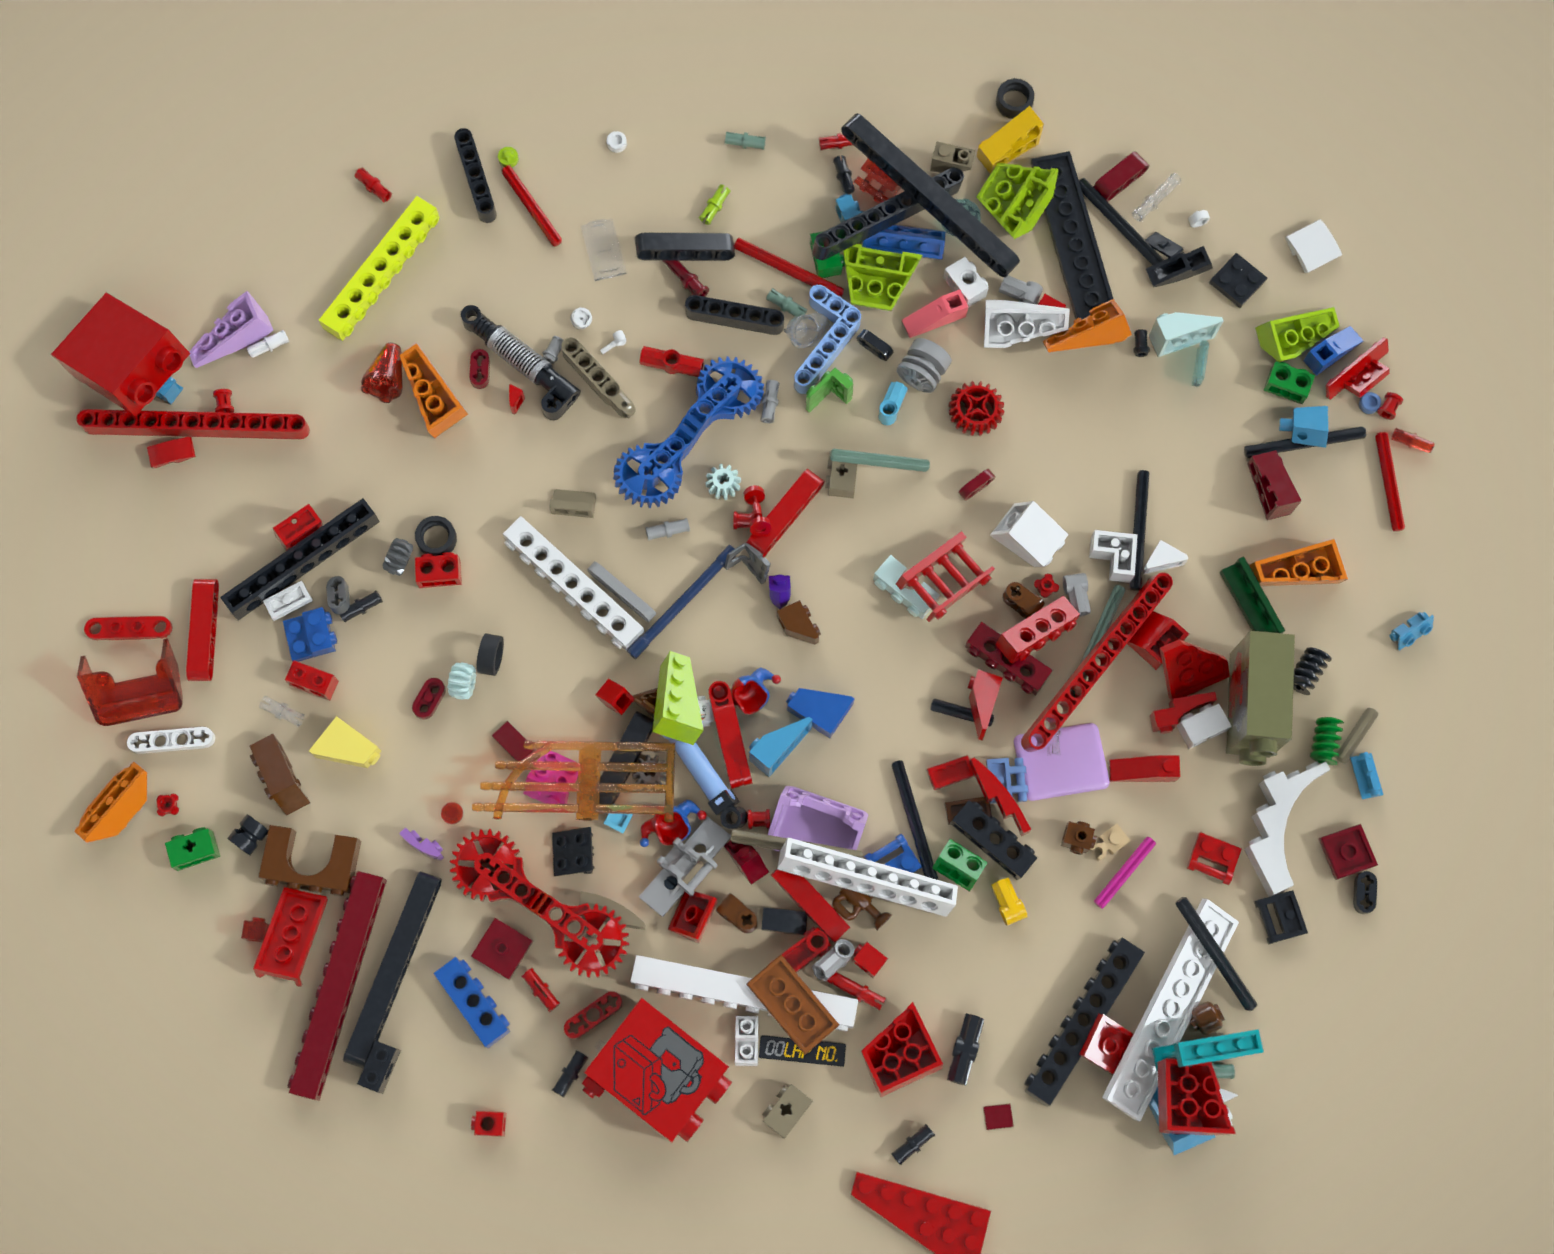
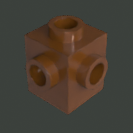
[1060,821,1097,855]

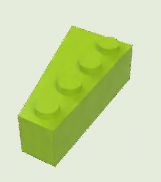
[653,651,704,745]

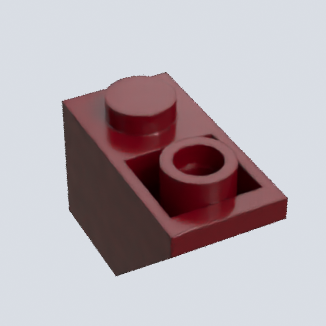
[724,840,769,885]

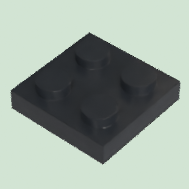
[1209,252,1267,308]

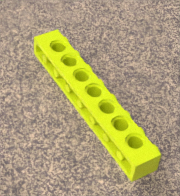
[319,196,440,341]

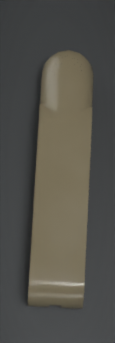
[561,337,636,419]

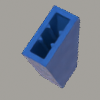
[786,688,855,738]

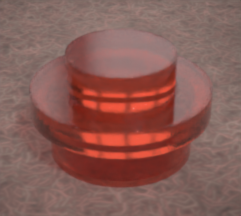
[441,802,463,824]

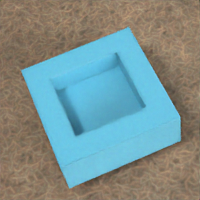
[603,804,633,834]

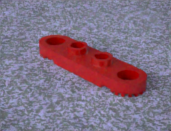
[84,616,173,641]

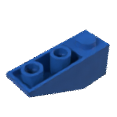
[1303,326,1364,376]

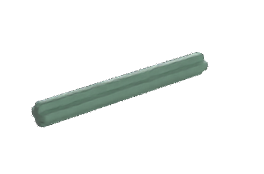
[830,448,930,472]

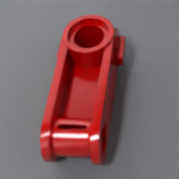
[767,927,832,973]

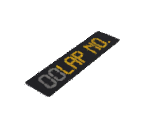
[759,1035,846,1067]

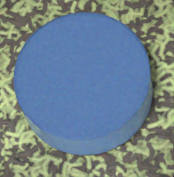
[1359,392,1381,414]

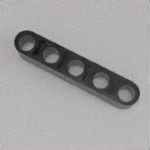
[454,128,497,223]
[635,233,735,261]
[685,295,784,335]
[587,711,654,815]

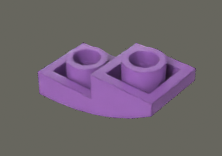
[399,827,444,860]

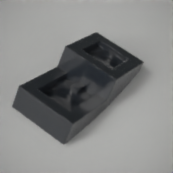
[761,907,807,935]

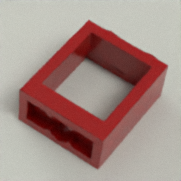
[273,504,323,551]

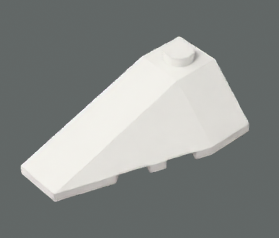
[984,300,1069,348]

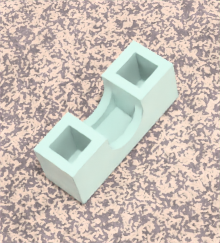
[873,555,940,619]

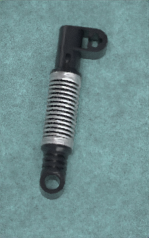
[461,305,581,421]

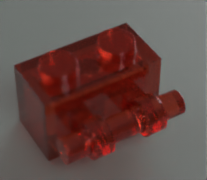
[854,159,901,203]

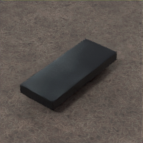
[1145,232,1183,259]

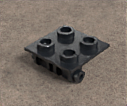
[552,827,595,877]

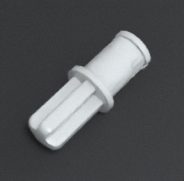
[247,330,289,358]

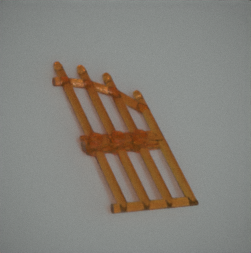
[472,740,676,822]

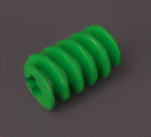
[1310,717,1344,765]

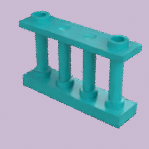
[1152,1029,1264,1071]

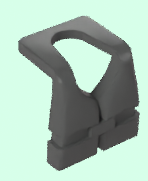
[724,543,771,584]

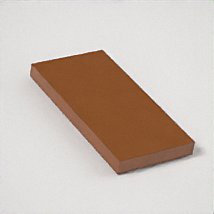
[746,955,840,1055]

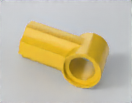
[991,877,1028,926]

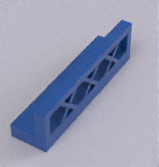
[862,225,946,260]

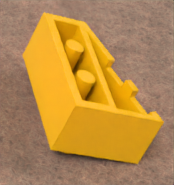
[976,106,1044,174]

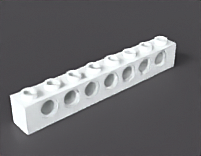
[503,516,645,651]
[777,838,958,917]

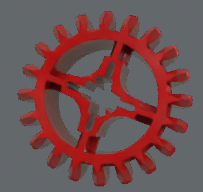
[948,381,1005,437]

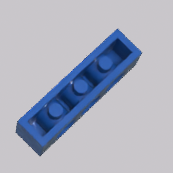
[433,957,510,1048]

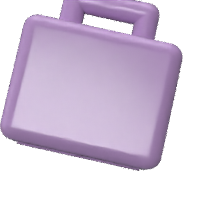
[1014,723,1110,801]

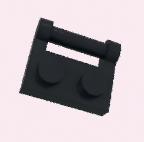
[1254,890,1308,945]

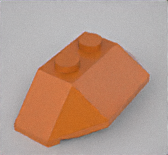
[74,762,147,843]

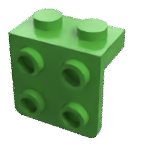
[806,367,854,413]

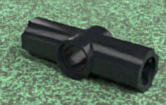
[947,1013,984,1086]

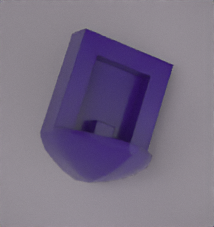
[769,575,791,610]

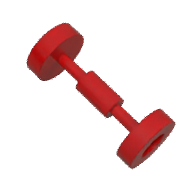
[743,485,771,536]

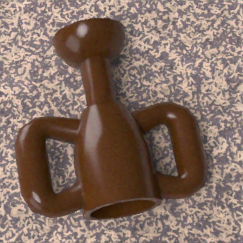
[832,888,892,931]

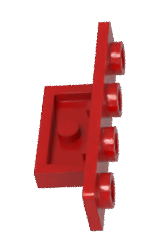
[1325,337,1390,400]

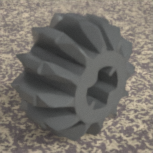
[383,538,413,576]
[632,755,669,792]

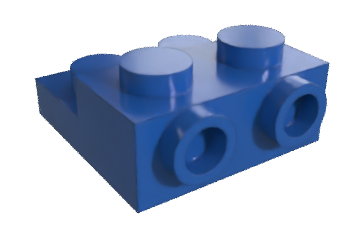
[283,607,337,662]

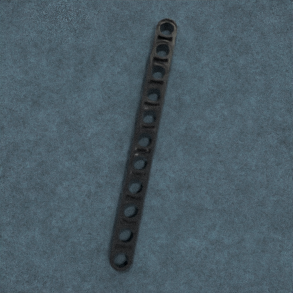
[841,113,1020,277]

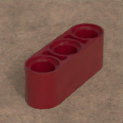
[1093,151,1150,201]

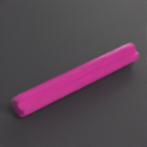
[1094,837,1156,908]

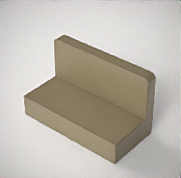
[549,489,596,518]

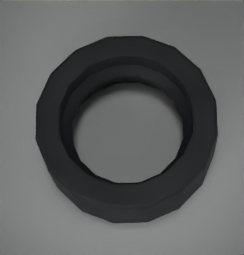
[996,78,1035,119]
[415,516,457,556]
[476,633,504,676]

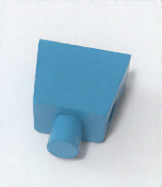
[1279,406,1329,448]

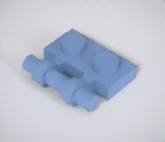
[986,758,1029,804]

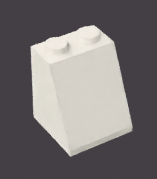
[990,501,1068,567]

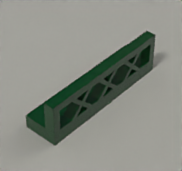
[1220,556,1286,634]

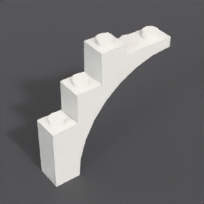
[1244,761,1330,897]

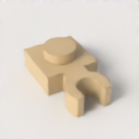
[1090,824,1131,861]

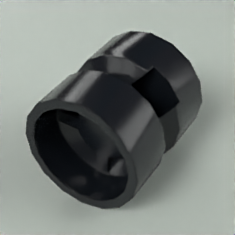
[227,814,269,856]

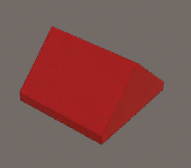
[668,891,717,944]

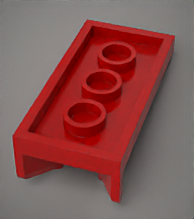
[253,887,328,987]

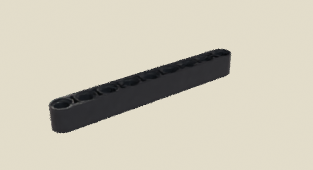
[812,168,964,260]
[343,871,442,1069]

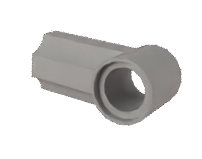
[999,275,1043,304]
[1063,573,1091,617]
[812,939,854,982]

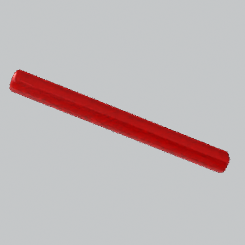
[734,238,844,297]

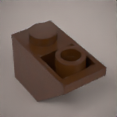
[777,600,821,645]

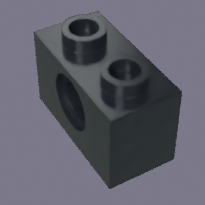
[357,1040,401,1094]

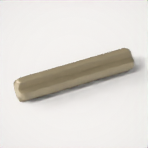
[1335,708,1378,763]

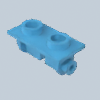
[1389,612,1434,651]
[1350,752,1383,800]

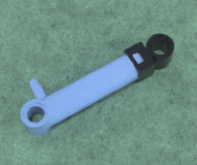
[662,721,748,829]

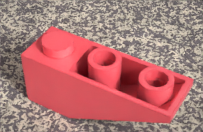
[902,289,968,338]

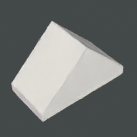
[1143,540,1188,575]

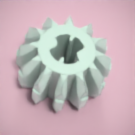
[705,464,741,500]
[447,662,477,700]

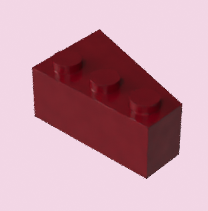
[1247,450,1302,521]

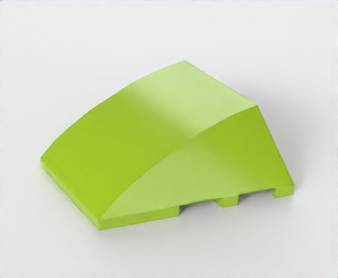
[976,163,1059,239]
[843,244,923,311]

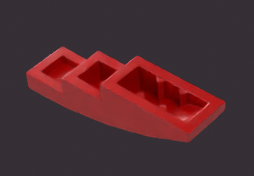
[969,757,1032,836]
[770,869,850,943]

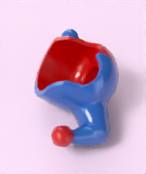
[731,667,781,715]
[640,800,707,847]

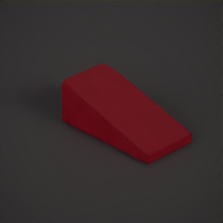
[492,721,537,767]

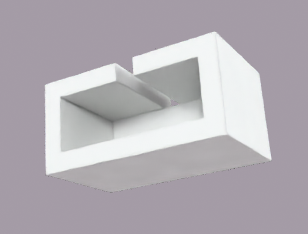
[1176,703,1232,749]

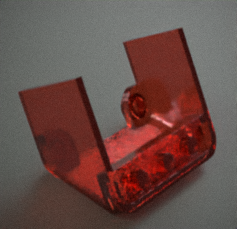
[77,638,183,726]

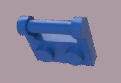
[864,834,922,873]

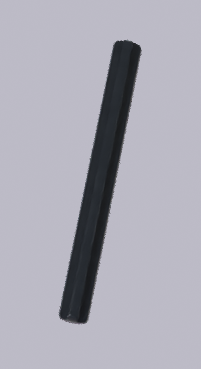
[1079,178,1164,265]
[1244,426,1366,458]
[1129,470,1150,591]
[892,760,939,880]
[1175,897,1257,1011]

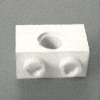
[943,257,988,308]

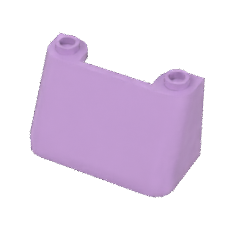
[768,786,869,851]

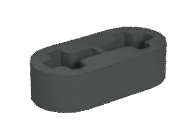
[326,576,350,615]

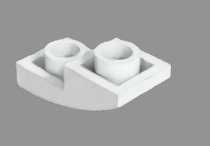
[735,1016,758,1066]

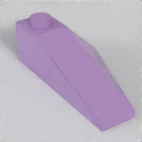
[189,291,273,368]

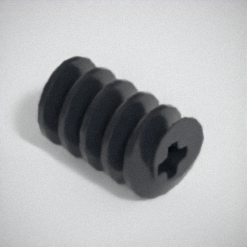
[1293,647,1332,695]

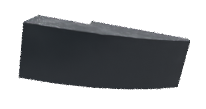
[1146,246,1213,288]

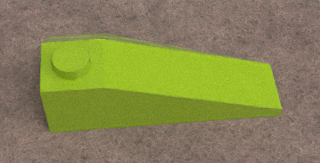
[1255,307,1340,362]

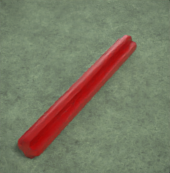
[501,165,562,247]
[1375,432,1405,532]

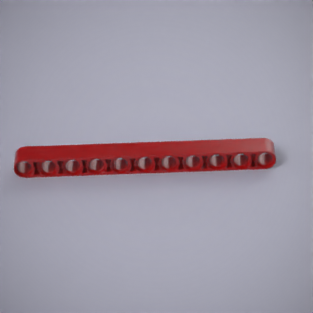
[76,409,310,439]
[1021,572,1173,752]

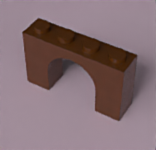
[258,825,362,896]

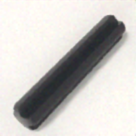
[930,699,994,727]

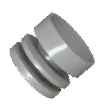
[897,338,952,393]

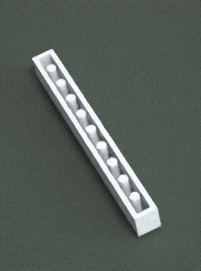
[631,955,858,1031]

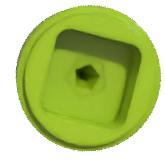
[498,147,519,167]

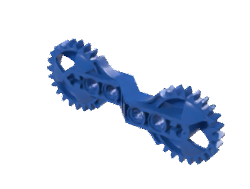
[613,356,764,508]

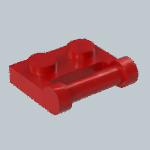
[1187,832,1242,885]

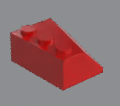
[861,1002,943,1098]
[1158,1058,1236,1135]

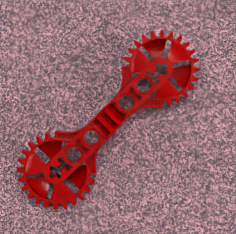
[450,829,629,978]

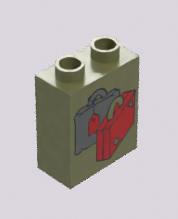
[1226,631,1295,766]

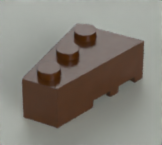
[249,734,310,815]

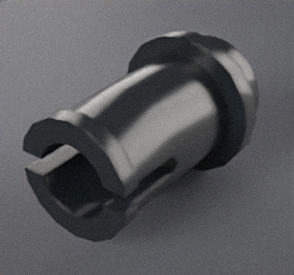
[1133,329,1150,357]

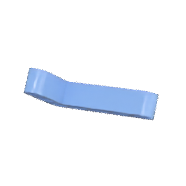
[794,285,861,394]

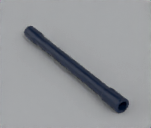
[627,545,736,659]

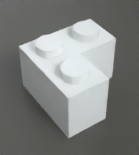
[1089,530,1137,583]

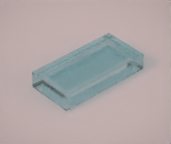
[1192,340,1209,387]

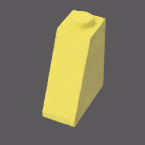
[309,716,381,768]

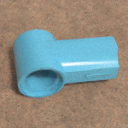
[878,381,908,425]

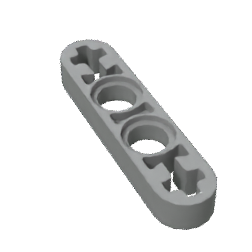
[587,561,656,622]

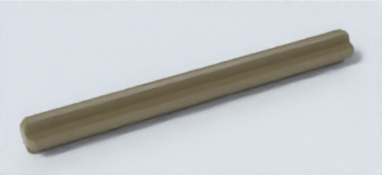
[731,829,863,858]

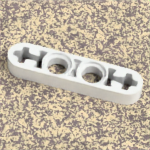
[127,727,215,754]

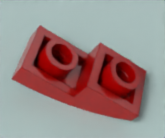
[147,437,196,468]

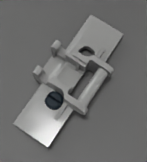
[639,817,731,917]

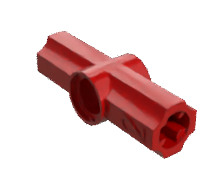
[639,346,704,377]

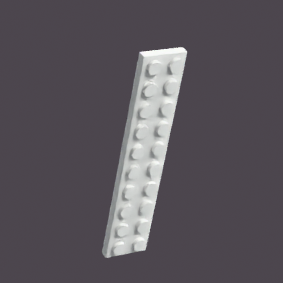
[1102,899,1239,1121]

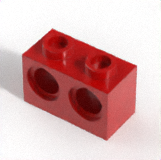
[415,552,462,588]
[285,660,339,701]

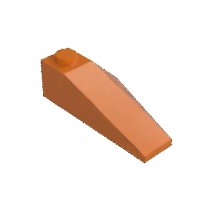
[1042,299,1132,353]

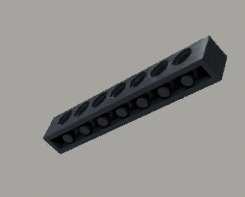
[220,498,380,621]
[1024,937,1145,1107]

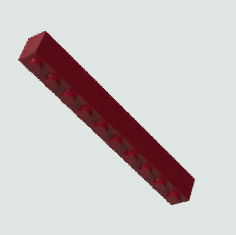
[288,871,387,1101]

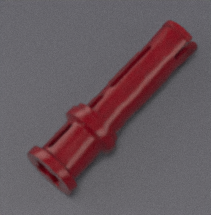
[662,261,710,297]

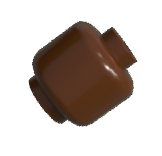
[1190,1001,1225,1035]

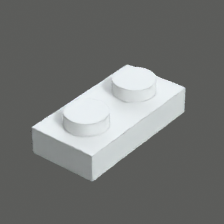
[263,581,313,621]

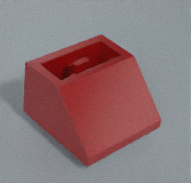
[1127,611,1189,670]

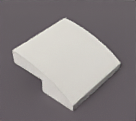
[1285,219,1342,273]

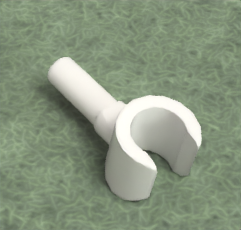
[600,330,626,354]

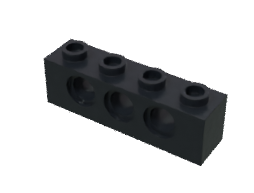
[950,801,1038,880]

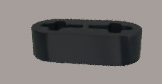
[857,329,894,361]
[1353,871,1377,914]

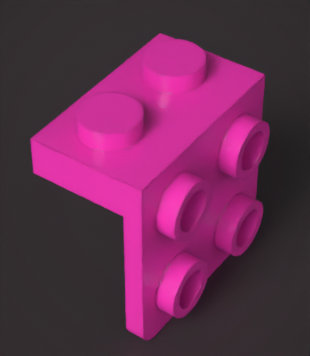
[523,749,584,811]

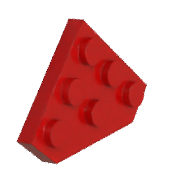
[1160,640,1230,700]

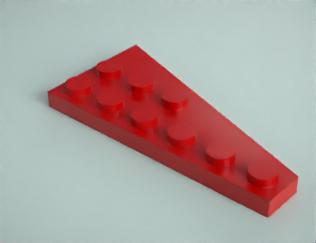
[851,1172,991,1254]

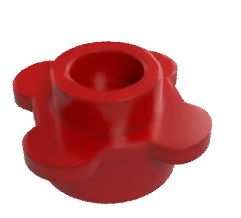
[1034,573,1059,598]
[156,793,179,817]

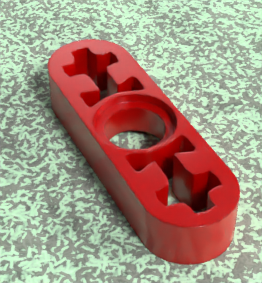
[564,991,623,1039]

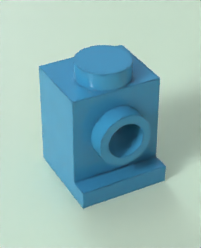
[835,194,863,223]
[156,377,183,405]

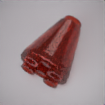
[361,343,403,403]

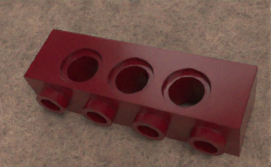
[965,621,1053,696]

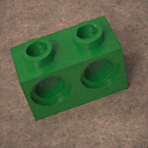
[1263,361,1315,405]
[932,839,988,892]

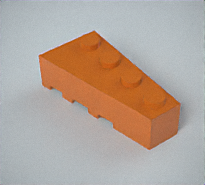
[399,343,468,439]
[1249,539,1348,586]

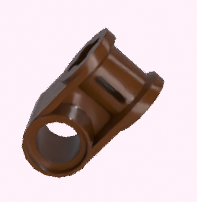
[1002,582,1045,619]
[715,893,758,934]

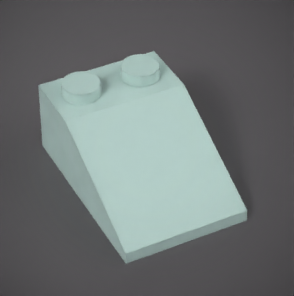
[1149,312,1223,357]

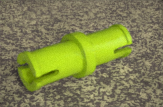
[699,184,730,225]

